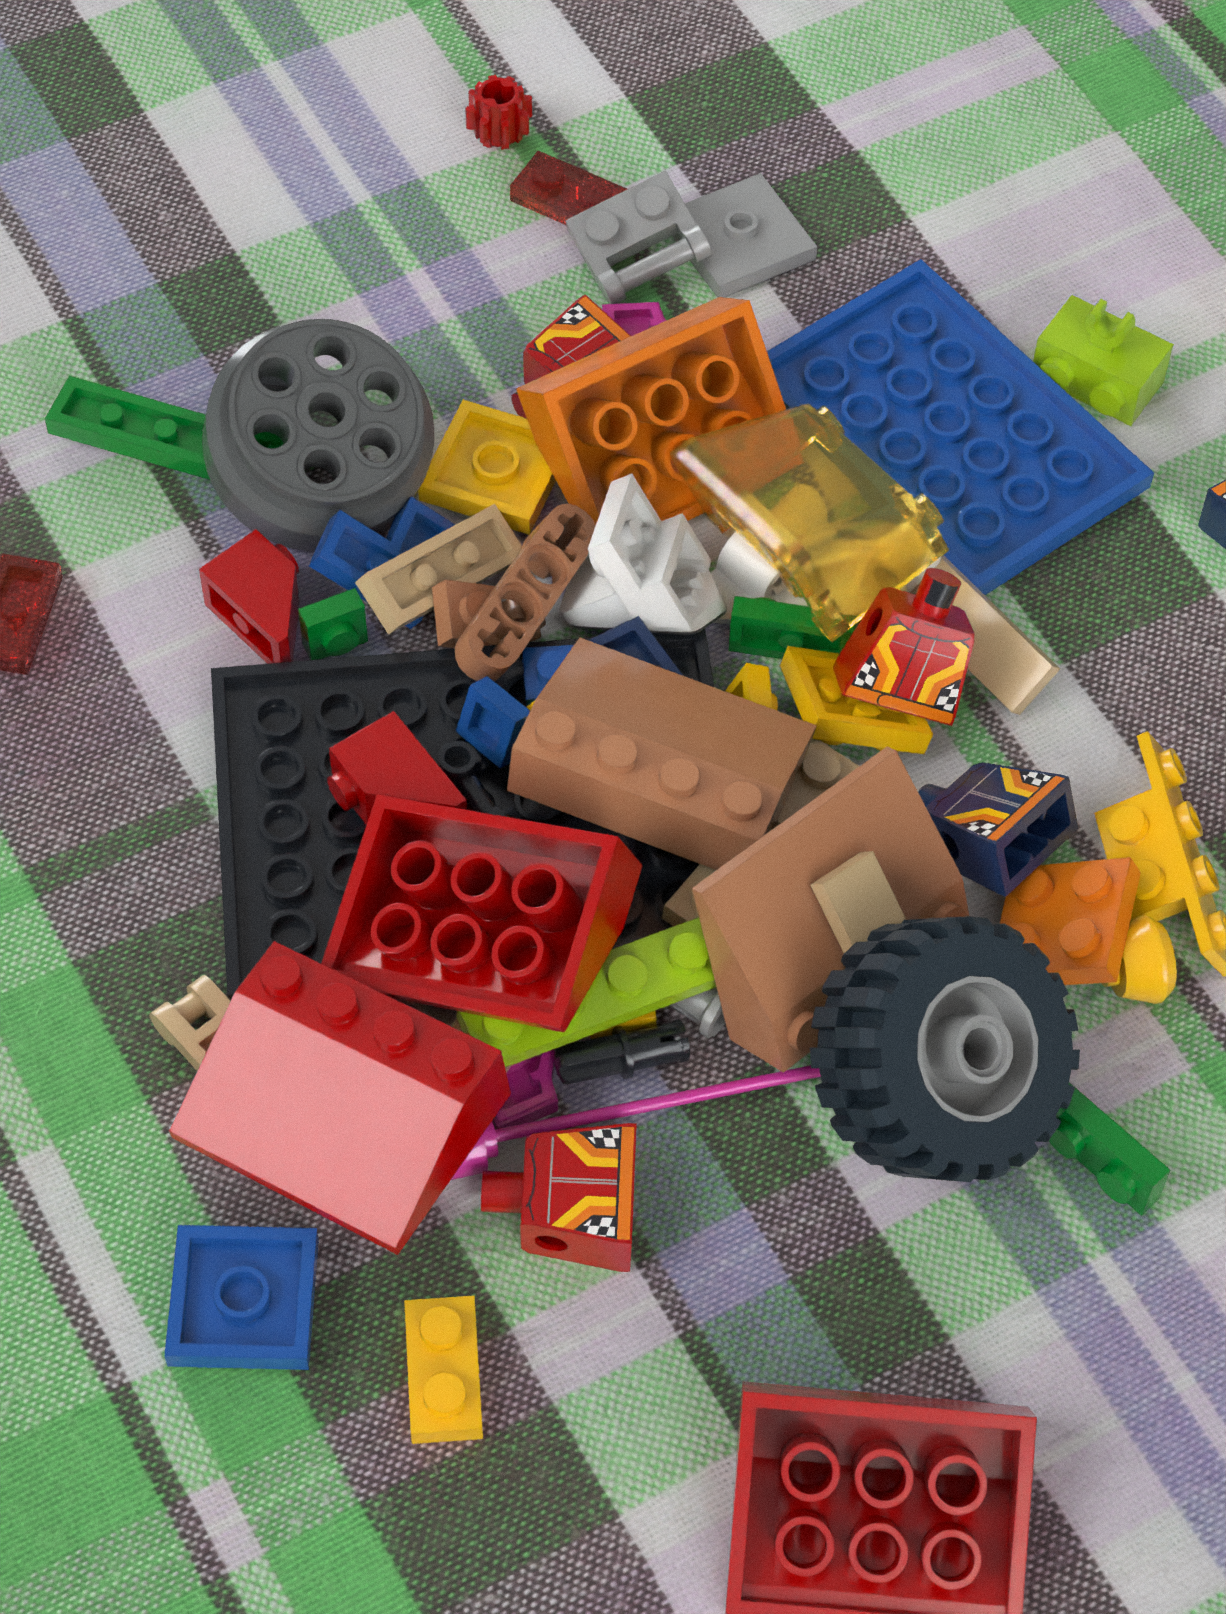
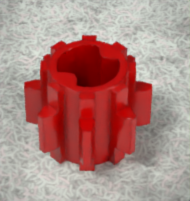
[465,75,532,150]

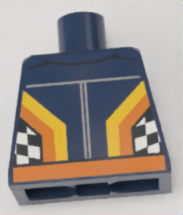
[918,762,1078,896]

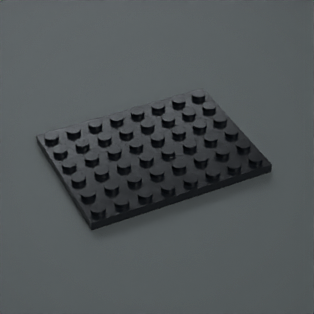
[211,629,714,1001]

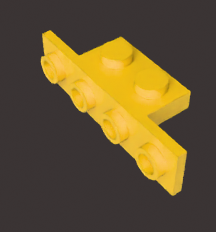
[1094,731,1226,977]

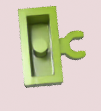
[1033,295,1174,426]

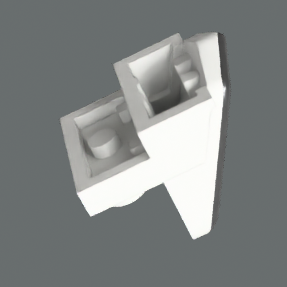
[559,474,727,635]

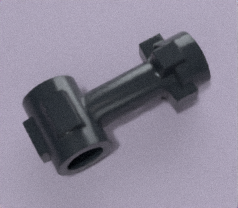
[438,741,521,819]

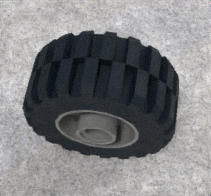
[810,916,1080,1182]

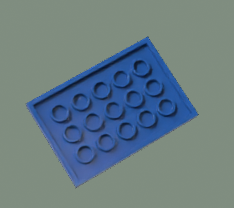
[767,259,1154,595]

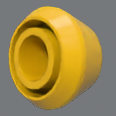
[1101,915,1177,1004]

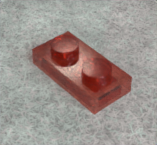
[510,151,627,225]
[0,553,63,675]

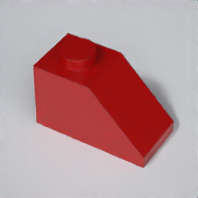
[199,529,300,664]
[327,711,467,825]

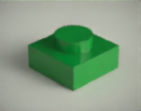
[298,588,368,660]

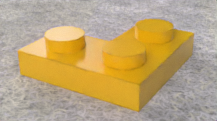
[780,646,933,755]

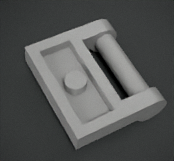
[565,170,712,304]

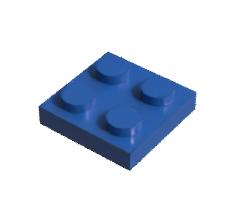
[164,1225,319,1370]

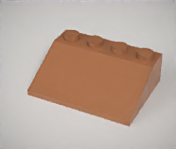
[507,637,817,870]
[692,746,969,1073]

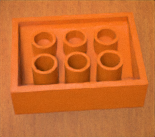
[516,297,805,525]

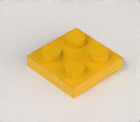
[418,399,556,535]

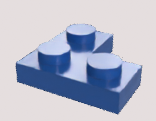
[308,496,456,629]

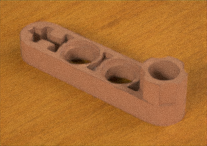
[454,503,596,681]

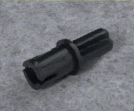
[554,1019,690,1085]

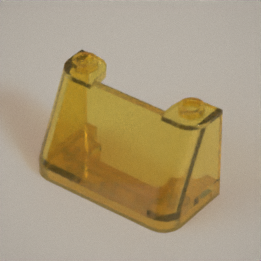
[670,403,949,642]

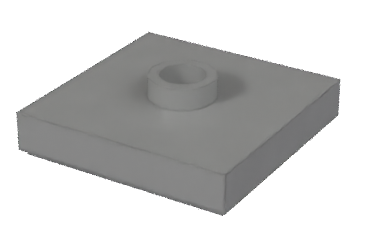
[672,173,817,298]

